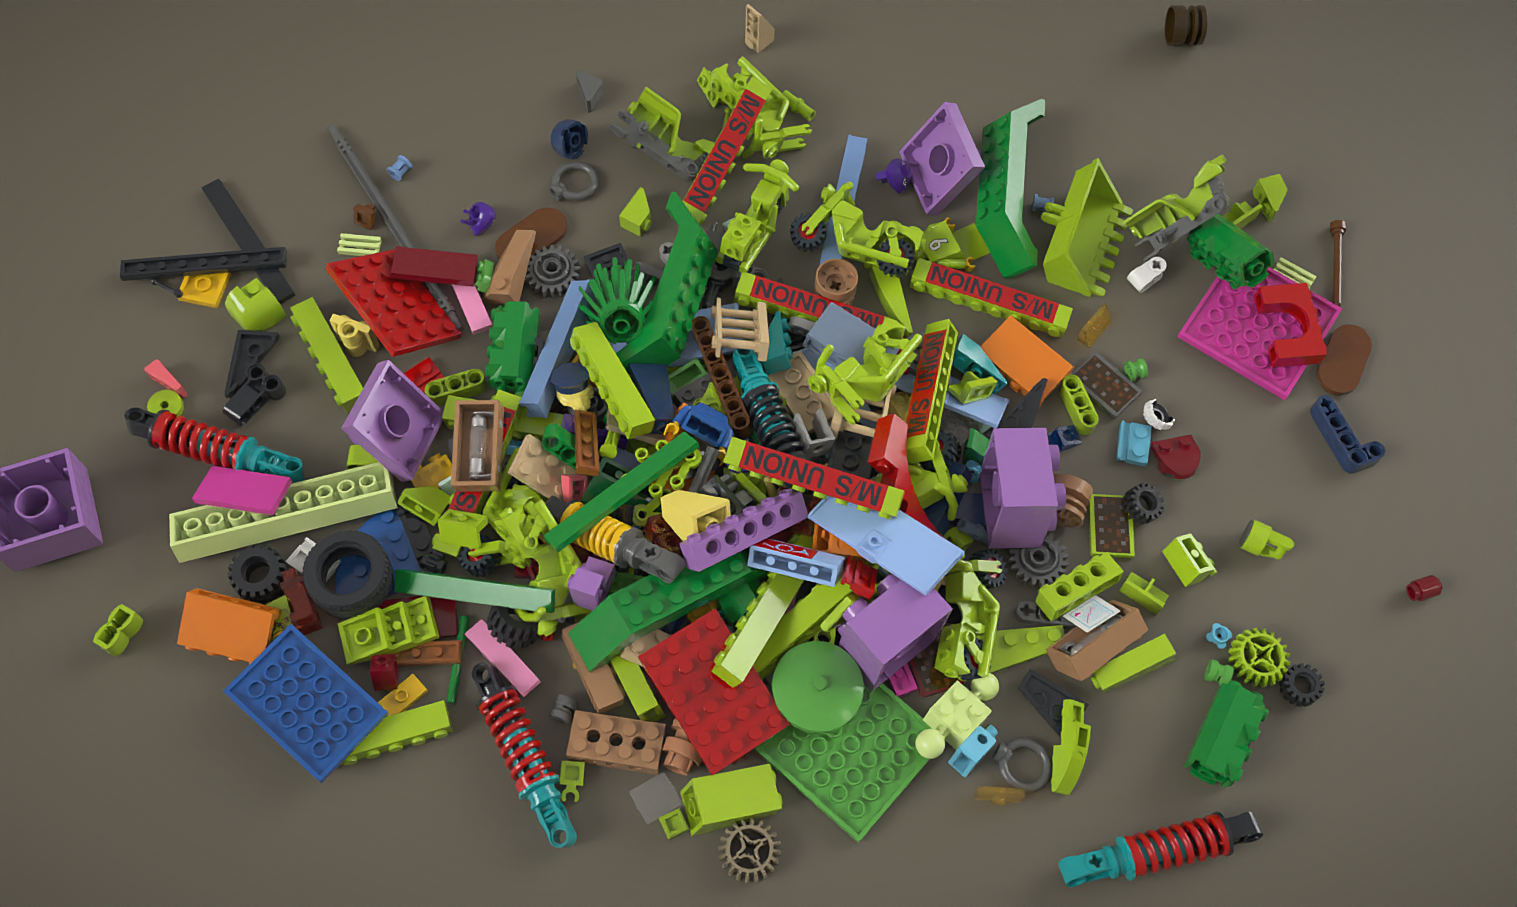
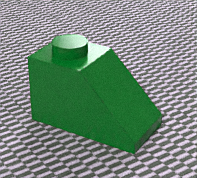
[961,428,990,465]

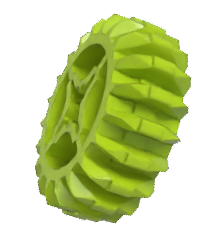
[1228,627,1291,688]

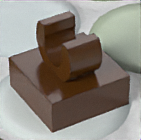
[353,203,376,230]

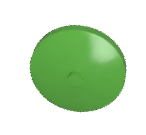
[772,641,864,733]

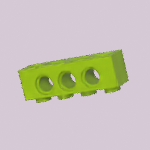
[1035,552,1124,621]

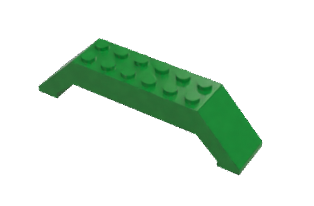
[976,99,1045,280]
[615,192,718,370]
[568,536,769,673]

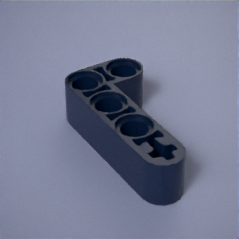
[1310,395,1386,474]

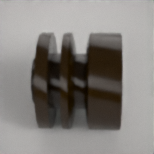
[1165,5,1208,46]

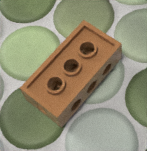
[566,710,666,775]

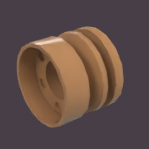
[814,258,858,306]
[1053,474,1093,528]

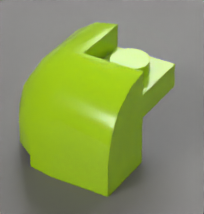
[225,278,287,331]

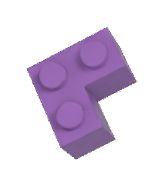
[568,557,616,611]

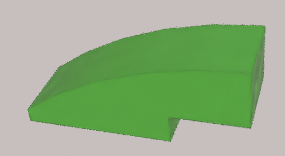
[668,358,716,397]

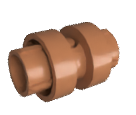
[661,718,702,776]

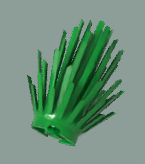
[578,257,657,344]

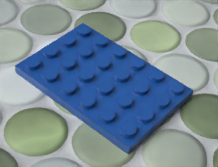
[223,624,389,784]

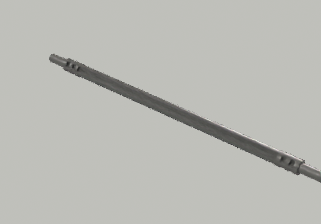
[327,124,464,331]

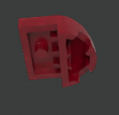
[1151,434,1201,479]

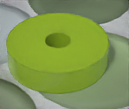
[147,390,184,417]

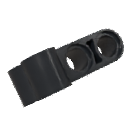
[223,363,286,426]

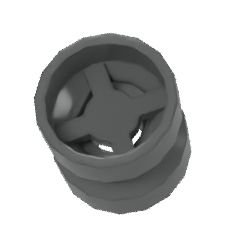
[549,694,579,725]

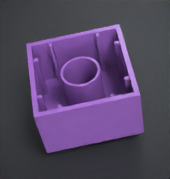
[979,428,1066,548]
[0,448,103,572]
[837,573,952,692]

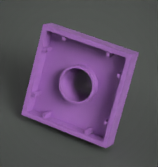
[899,102,985,215]
[341,360,444,482]

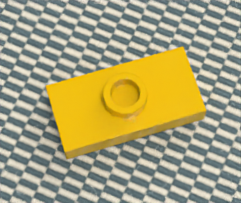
[378,674,428,716]

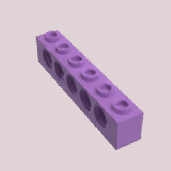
[679,489,808,572]

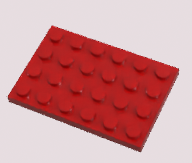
[325,249,462,357]
[638,609,790,775]

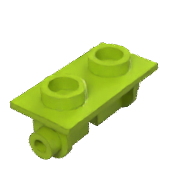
[697,67,725,108]

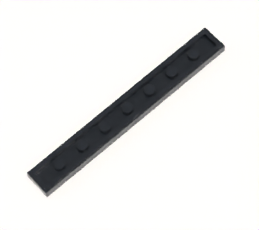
[201,178,296,304]
[120,247,287,281]

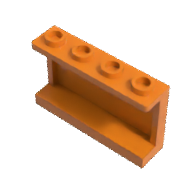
[981,315,1074,407]
[177,588,281,665]

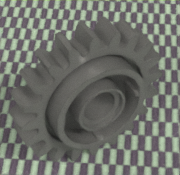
[525,245,581,298]
[1007,533,1068,588]

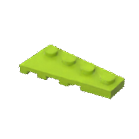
[976,625,1064,673]

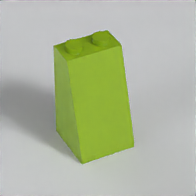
[680,764,783,836]

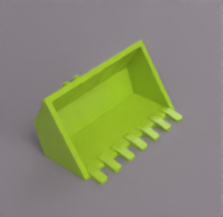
[1041,158,1133,297]

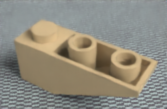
[745,4,775,53]

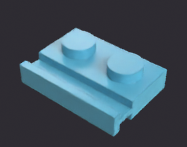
[1115,421,1152,467]

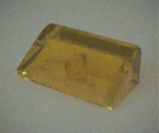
[1077,304,1112,348]

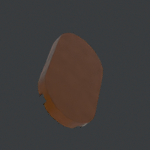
[495,207,567,261]
[1316,324,1372,396]

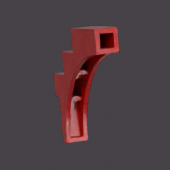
[868,413,947,540]

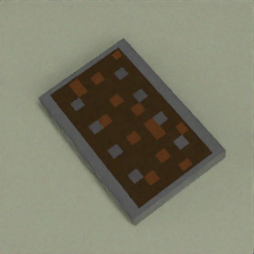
[1071,352,1142,419]

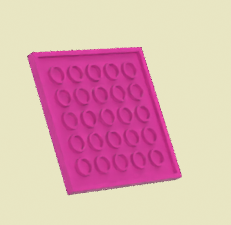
[1177,267,1342,400]

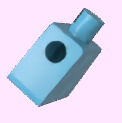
[948,724,998,778]

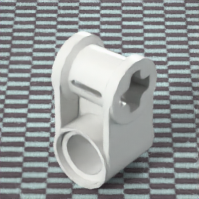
[1127,257,1167,293]

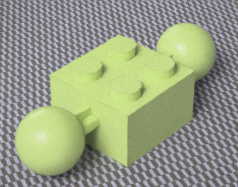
[915,673,999,759]

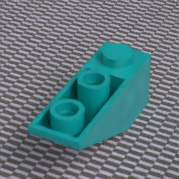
[762,311,794,375]
[952,334,1007,394]

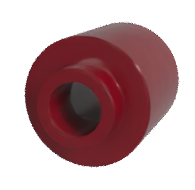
[1406,575,1442,602]

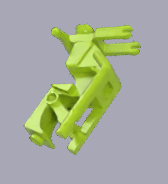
[708,56,812,159]
[808,317,922,425]
[493,500,592,636]

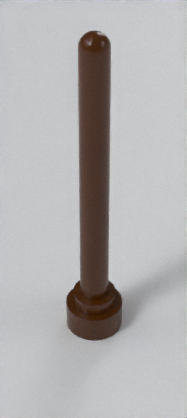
[1330,220,1346,307]

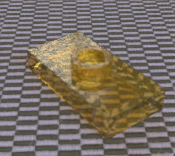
[975,786,1025,805]

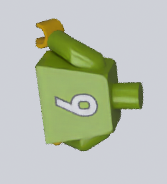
[914,218,976,272]

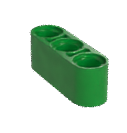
[542,423,576,470]

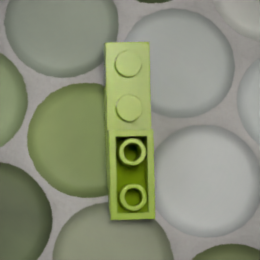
[1051,699,1091,795]

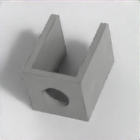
[792,408,835,458]

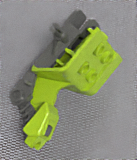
[609,87,715,182]
[1123,154,1230,261]

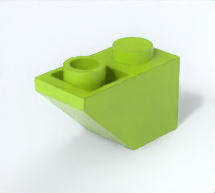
[1253,174,1288,222]

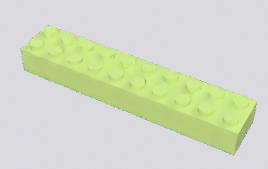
[169,462,398,563]

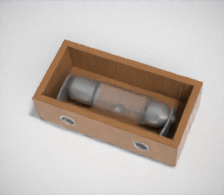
[451,400,504,492]
[1046,600,1148,681]

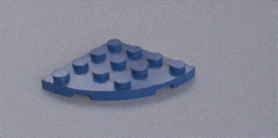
[335,509,422,598]

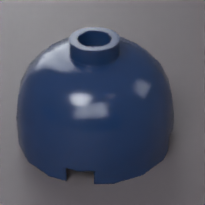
[551,119,588,160]

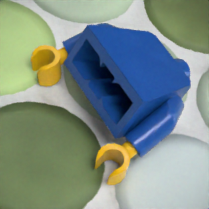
[664,403,733,466]

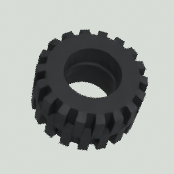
[227,544,290,605]
[487,605,540,649]

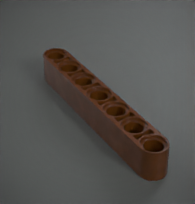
[692,316,753,439]

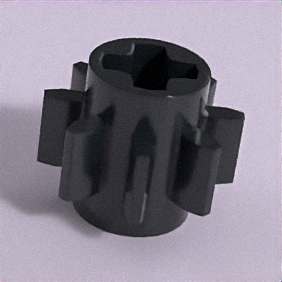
[420,550,448,574]

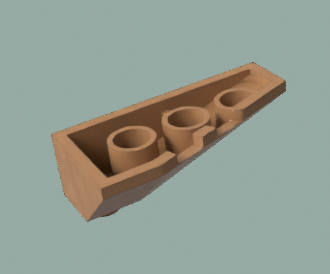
[481,230,536,304]

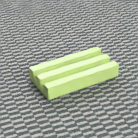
[337,233,382,256]
[1274,257,1317,288]

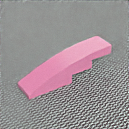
[452,285,492,335]
[465,619,541,697]

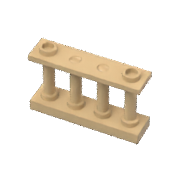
[711,298,769,361]
[830,385,897,439]

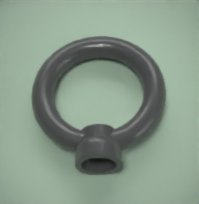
[549,162,599,201]
[993,738,1052,792]

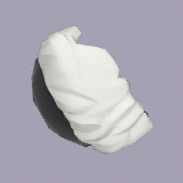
[1143,399,1175,430]

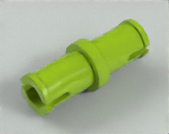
[782,90,816,121]

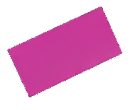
[192,466,292,515]

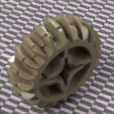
[718,818,781,884]

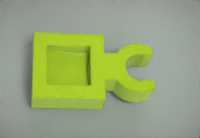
[560,761,585,802]

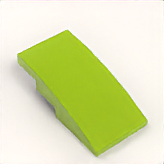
[338,596,440,665]

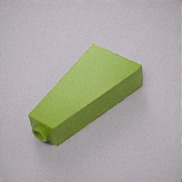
[1090,634,1176,693]
[610,652,666,722]

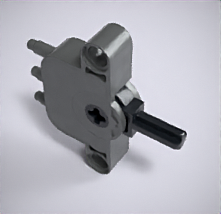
[701,222,768,309]

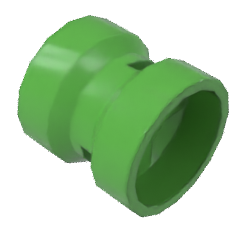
[1204,659,1234,685]

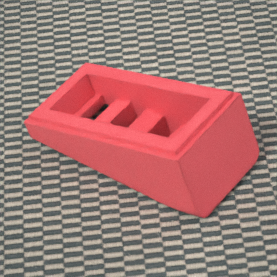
[144,359,187,398]
[561,474,588,503]

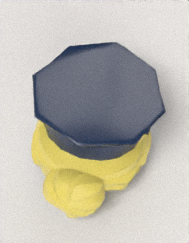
[550,363,594,411]

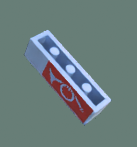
[747,538,845,587]

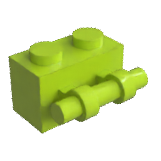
[1162,533,1218,587]

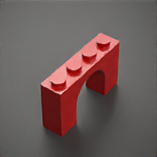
[1254,283,1328,368]

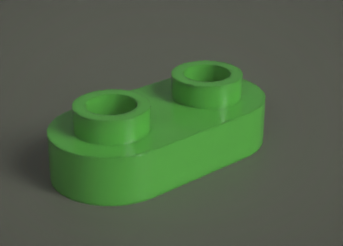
[474,259,494,293]

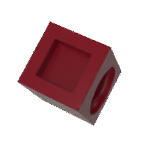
[370,654,399,691]

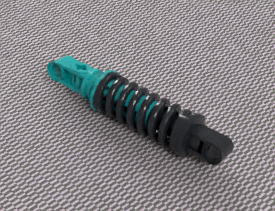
[732,348,814,507]

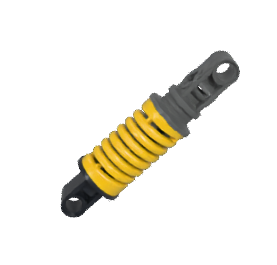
[545,496,686,584]

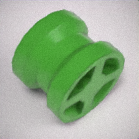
[1124,358,1148,381]

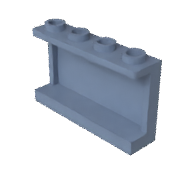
[802,302,900,366]

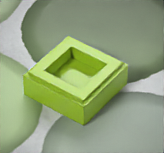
[659,808,689,840]

